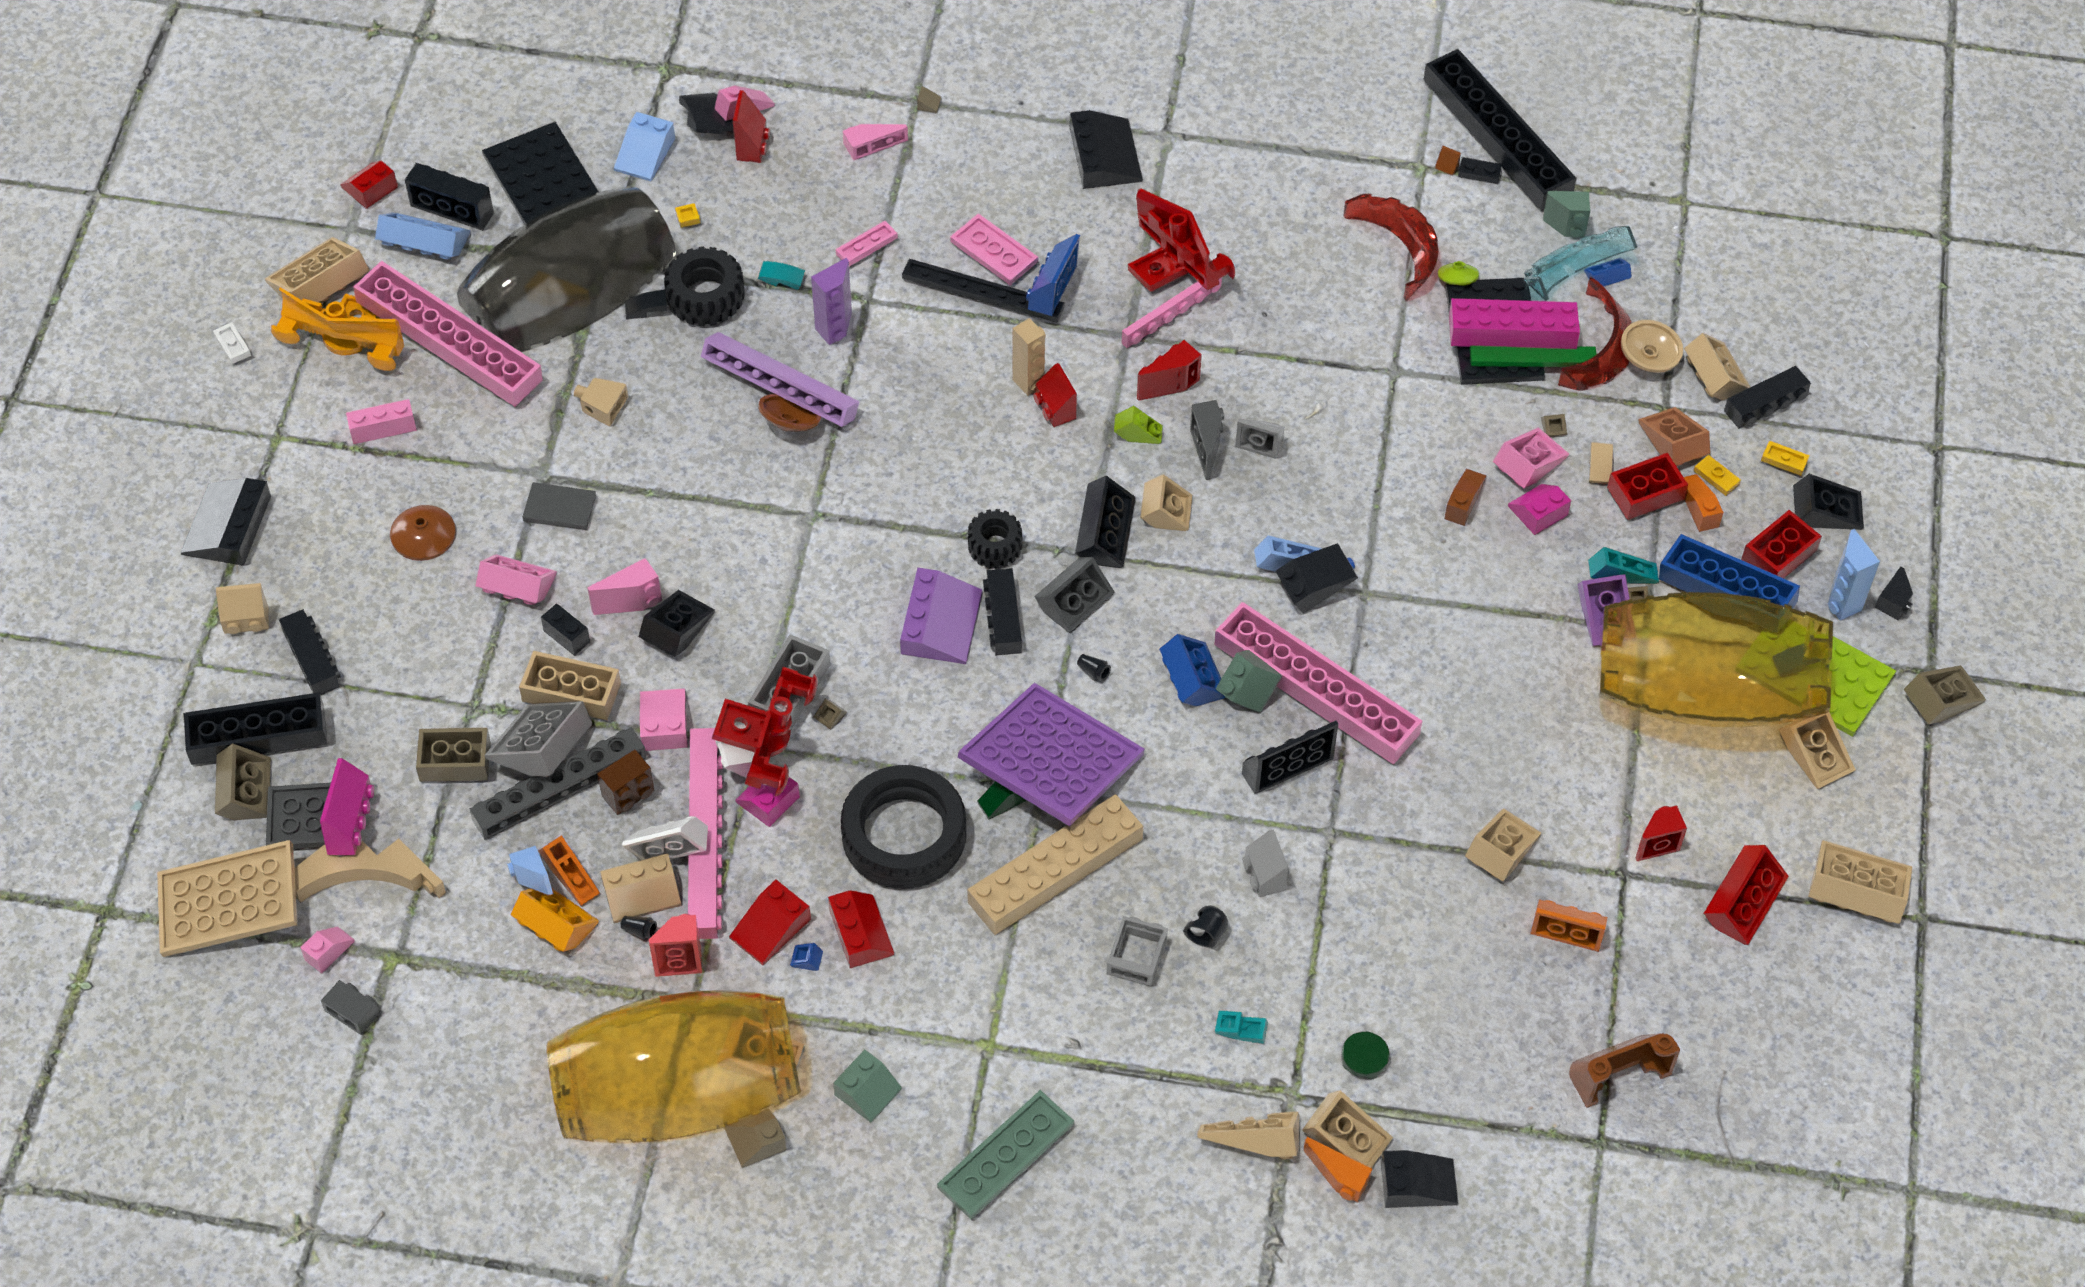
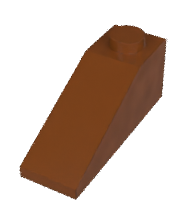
[1444,468,1487,526]

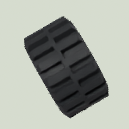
[968,509,1022,568]

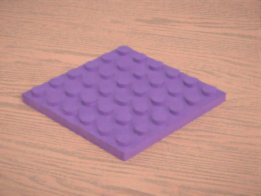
[957,682,1145,826]

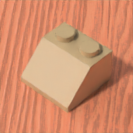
[1140,474,1192,531]
[216,583,269,634]

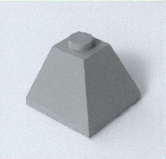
[1235,419,1285,459]

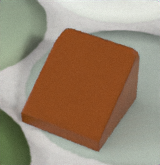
[1435,146,1461,175]

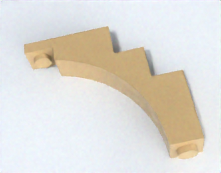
[294,838,446,903]

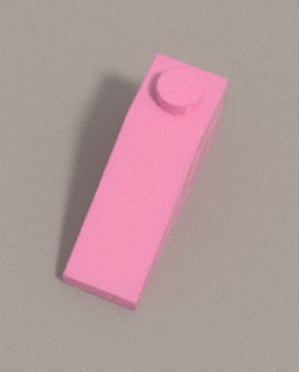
[715,85,775,121]
[843,124,908,161]

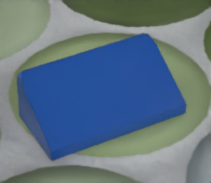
[1584,258,1632,289]

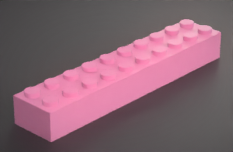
[353,261,543,407]
[1214,602,1422,765]

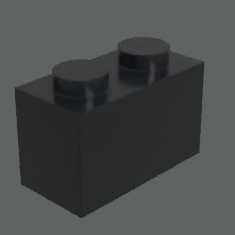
[541,603,590,656]

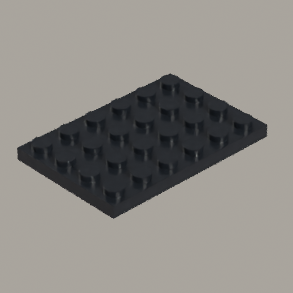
[482,121,606,238]
[1445,277,1545,385]

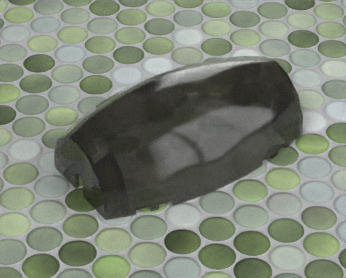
[457,186,676,352]

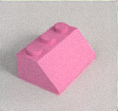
[476,554,557,605]

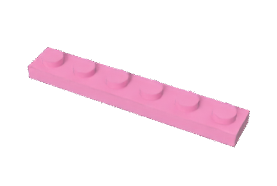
[1122,278,1222,348]

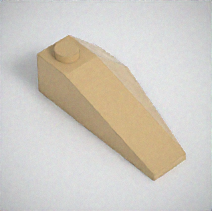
[1197,1112,1299,1159]

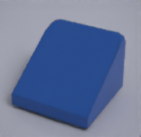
[790,943,823,971]

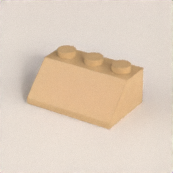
[1684,333,1750,401]
[600,853,682,923]

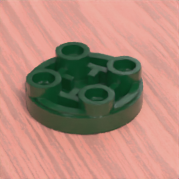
[1341,1031,1389,1080]

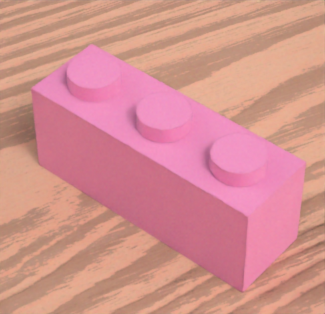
[346,399,417,444]

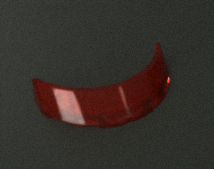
[1343,194,1439,301]
[1558,277,1632,391]

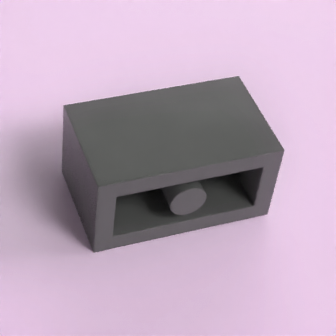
[321,980,379,1035]

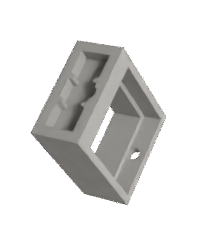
[1107,916,1168,987]

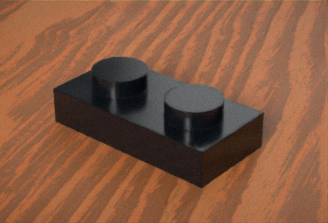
[1458,157,1502,184]

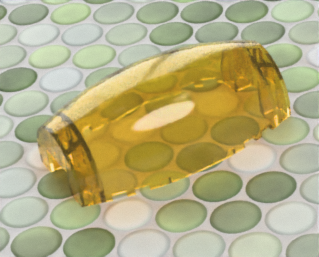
[547,990,801,1143]

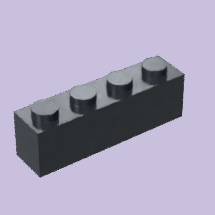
[1724,366,1811,429]
[983,568,1022,656]
[279,609,341,695]

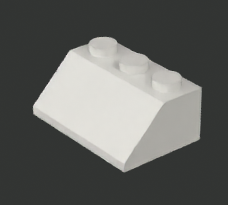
[622,816,708,860]

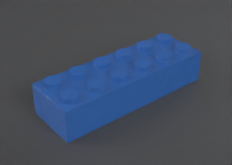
[1659,534,1800,632]

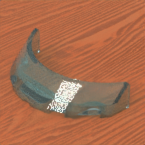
[1524,226,1638,301]

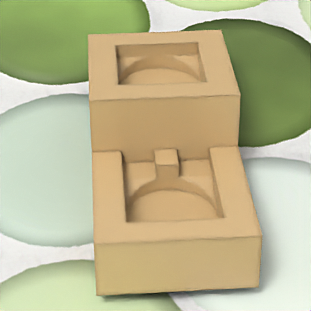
[1589,442,1613,484]

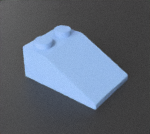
[614,112,675,181]

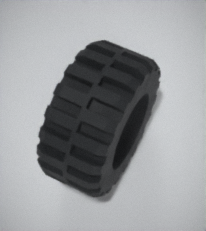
[664,246,745,326]

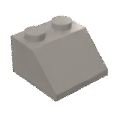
[1242,829,1288,897]

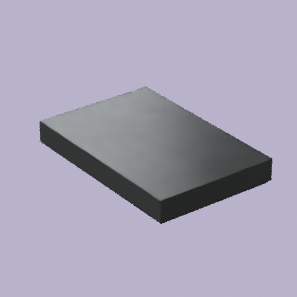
[522,482,596,530]

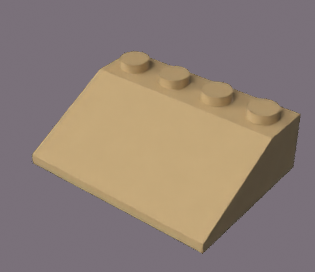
[265,237,370,303]
[1808,840,1912,924]

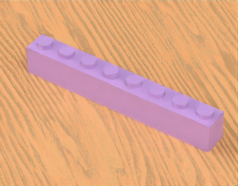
[701,332,860,427]

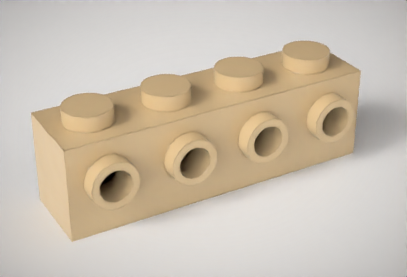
[1012,318,1046,396]

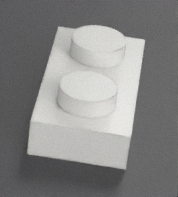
[213,322,251,364]

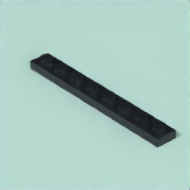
[902,258,1065,323]

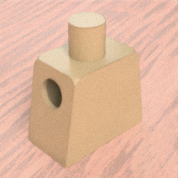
[574,378,628,426]

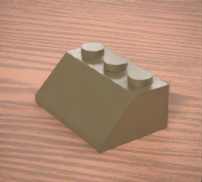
[215,744,271,820]

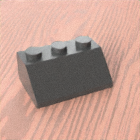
[1034,557,1115,632]

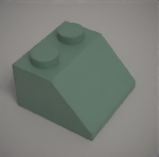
[1543,191,1591,237]
[1216,650,1283,712]
[833,1049,902,1123]

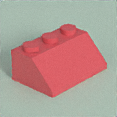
[649,914,702,977]

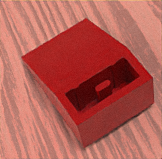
[1137,340,1202,401]

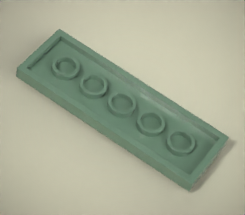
[937,1090,1074,1219]

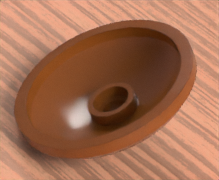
[758,394,821,432]
[390,505,456,561]

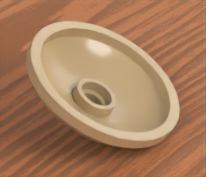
[1621,320,1683,373]

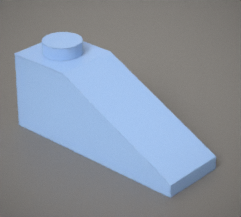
[1254,535,1322,572]
[507,846,553,895]

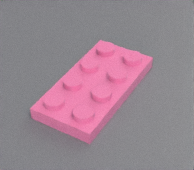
[950,214,1038,285]

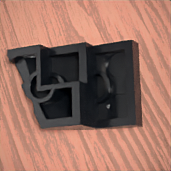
[679,92,734,135]

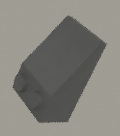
[1190,400,1224,480]

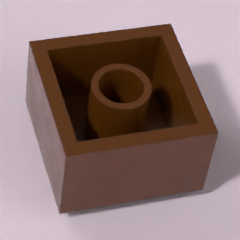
[597,749,655,815]

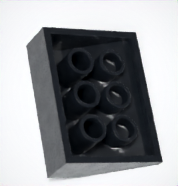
[1069,110,1143,189]
[181,478,271,566]
[1242,720,1339,794]

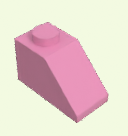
[300,926,355,974]

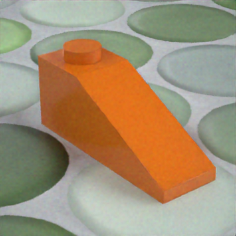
[1684,474,1724,532]
[538,835,600,906]
[1303,1137,1372,1202]

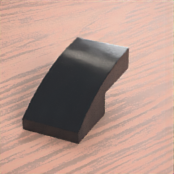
[625,289,667,319]

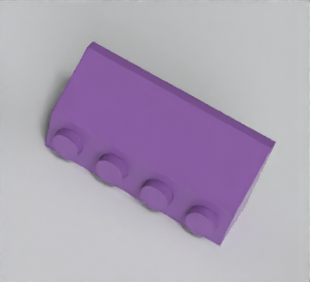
[811,258,852,345]

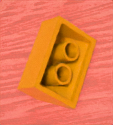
[510,888,599,952]

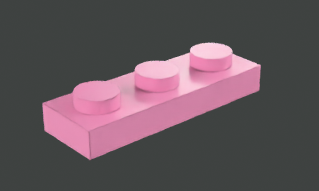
[836,221,898,266]

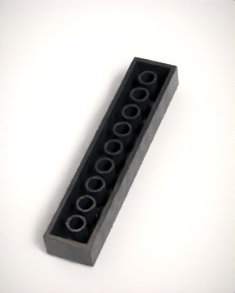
[1423,49,1577,210]

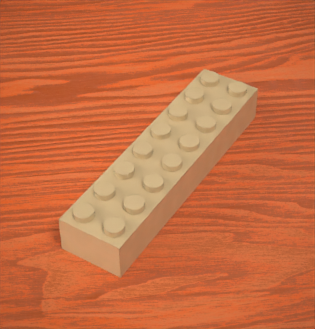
[967,794,1143,935]

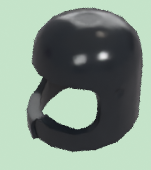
[1183,905,1228,947]

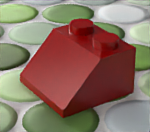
[340,160,398,209]
[1033,363,1077,427]
[1635,805,1687,862]

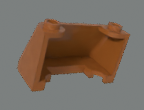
[1569,1033,1680,1108]

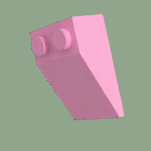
[1493,427,1569,488]
[587,558,662,615]
[640,688,688,751]

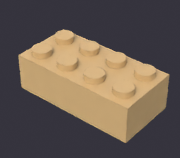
[519,651,621,720]

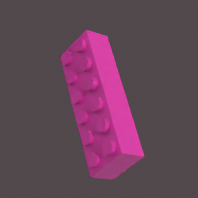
[1449,298,1580,349]

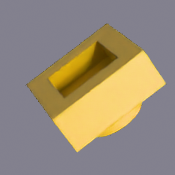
[675,203,700,228]

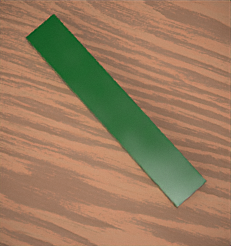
[1470,345,1598,367]

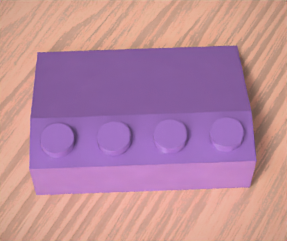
[900,568,982,664]

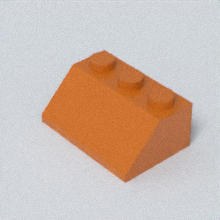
[1530,899,1607,952]

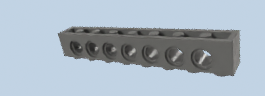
[470,727,646,840]

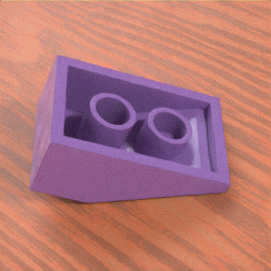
[1577,574,1637,646]

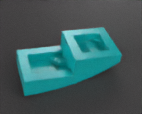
[757,261,805,290]
[1215,1010,1268,1044]

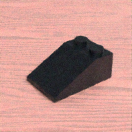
[1793,474,1864,530]
[1276,543,1358,614]
[638,589,715,657]
[1380,1150,1458,1208]

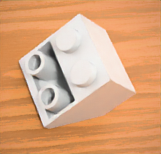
[716,724,772,778]

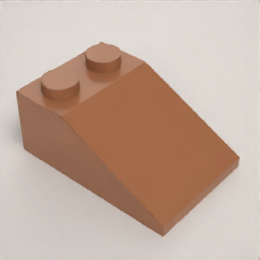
[1639,407,1710,466]

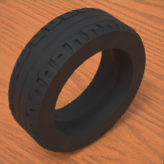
[841,765,966,889]

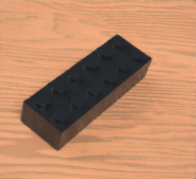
[183,692,328,765]

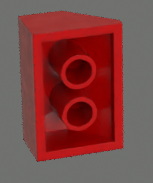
[828,890,894,968]

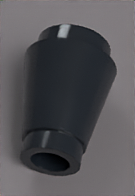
[1077,654,1111,681]
[621,916,657,940]

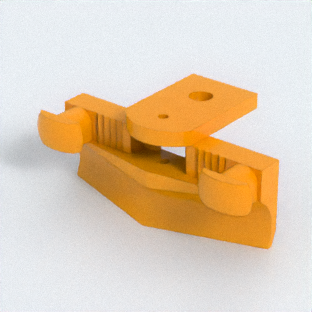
[271,287,404,371]

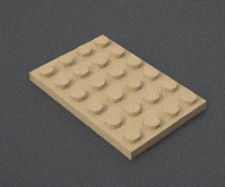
[157,840,297,957]

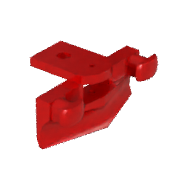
[1127,188,1236,292]

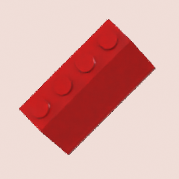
[1703,845,1789,945]

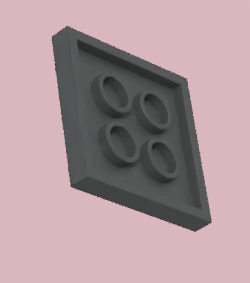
[266,782,331,849]

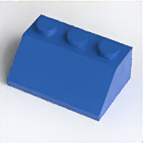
[1159,634,1226,706]

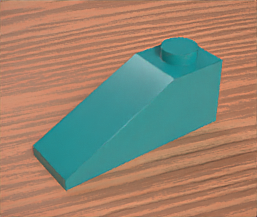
[1588,547,1659,584]

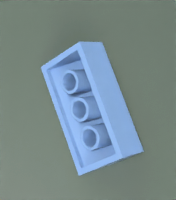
[375,212,470,260]
[1828,529,1880,621]

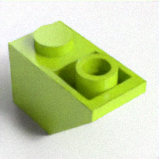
[1114,405,1163,444]

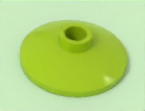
[1438,261,1479,285]

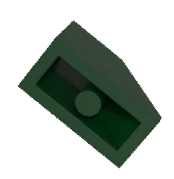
[977,781,1027,820]

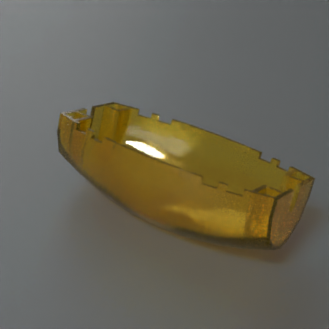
[1598,592,1833,727]

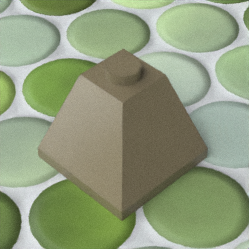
[724,1108,787,1168]

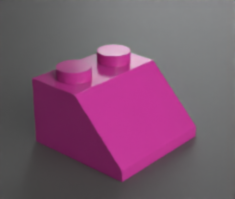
[1508,484,1571,535]
[735,777,800,827]

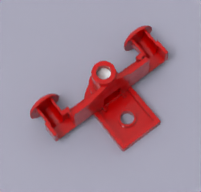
[712,667,818,796]

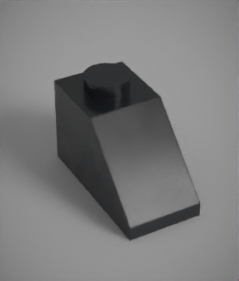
[1875,566,1913,620]

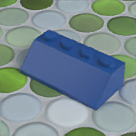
[1026,234,1080,316]

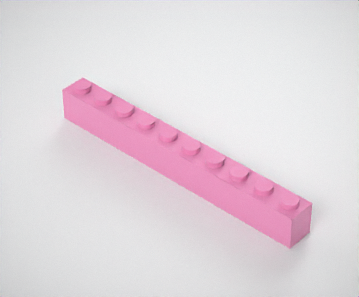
[688,728,723,939]

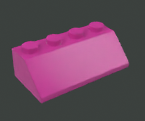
[320,758,374,855]

